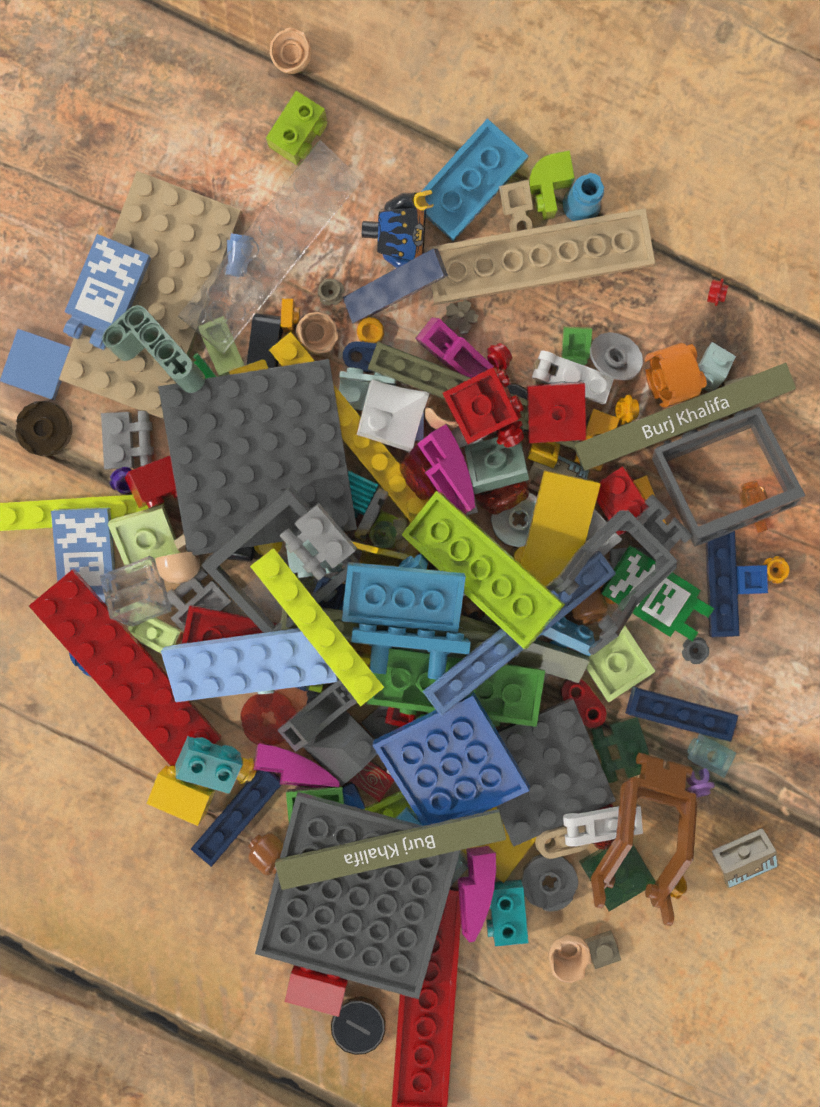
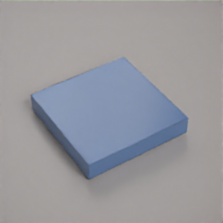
[0,329,70,401]

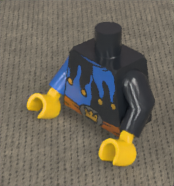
[361,190,434,268]

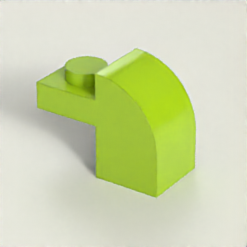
[529,150,575,220]

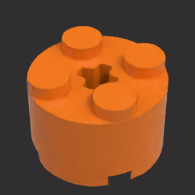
[645,343,707,408]

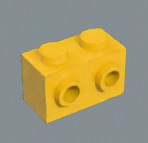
[146,765,216,826]

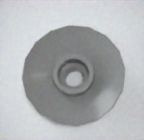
[590,332,643,380]

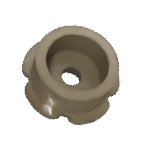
[317,279,345,306]

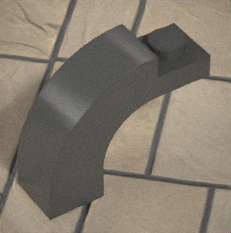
[278,679,357,752]

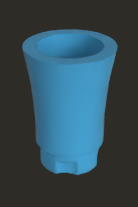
[563,173,604,221]

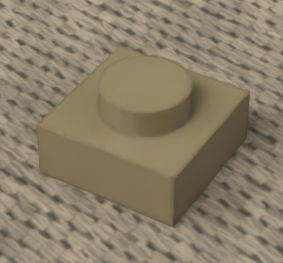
[585,930,621,969]

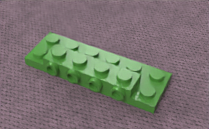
[367,648,545,727]

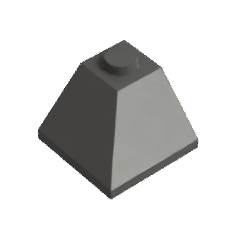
[303,710,377,786]

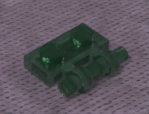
[591,716,650,783]

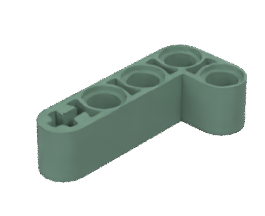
[102,305,205,393]

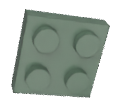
[464,437,530,494]

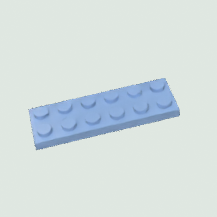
[161,628,338,702]

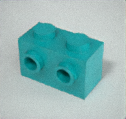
[175,736,242,794]
[486,879,529,946]

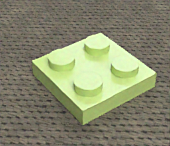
[108,505,181,573]
[580,626,656,702]

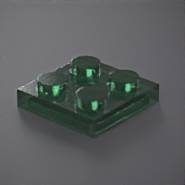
[579,841,656,912]

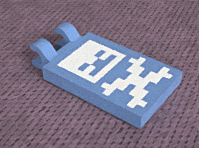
[63,234,151,350]
[51,507,117,609]

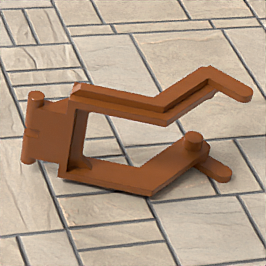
[591,753,697,926]

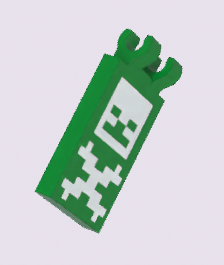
[601,545,714,642]

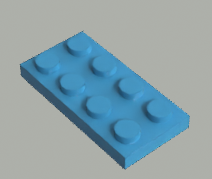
[421,118,529,242]
[342,562,466,632]

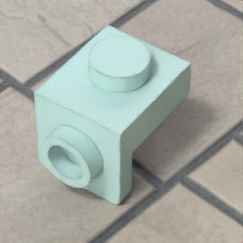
[698,342,736,392]

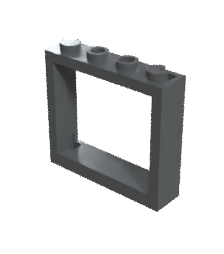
[652,407,806,547]
[201,485,360,633]

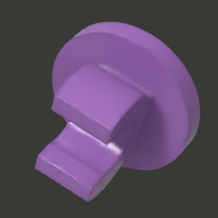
[686,768,715,797]

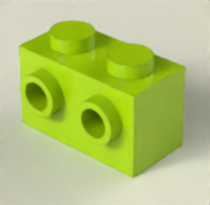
[266,91,327,165]

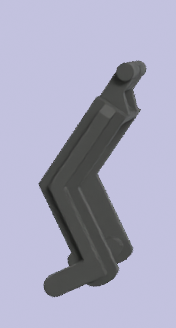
[545,494,693,655]

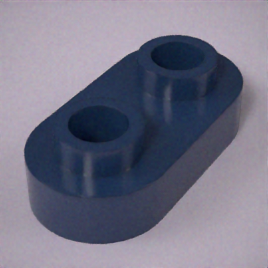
[343,341,392,373]

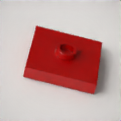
[527,382,586,443]

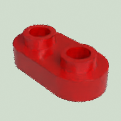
[560,679,607,728]

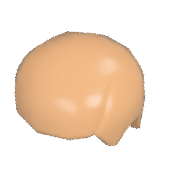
[269,28,312,74]
[296,311,338,355]
[424,395,459,431]
[155,552,201,584]
[548,935,591,983]

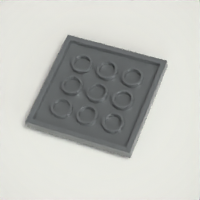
[496,698,616,847]

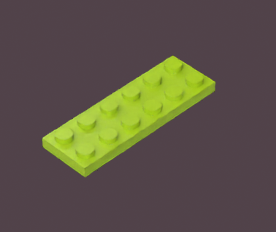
[402,491,565,649]

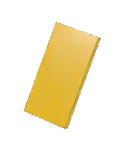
[521,470,600,586]

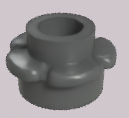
[682,637,709,664]

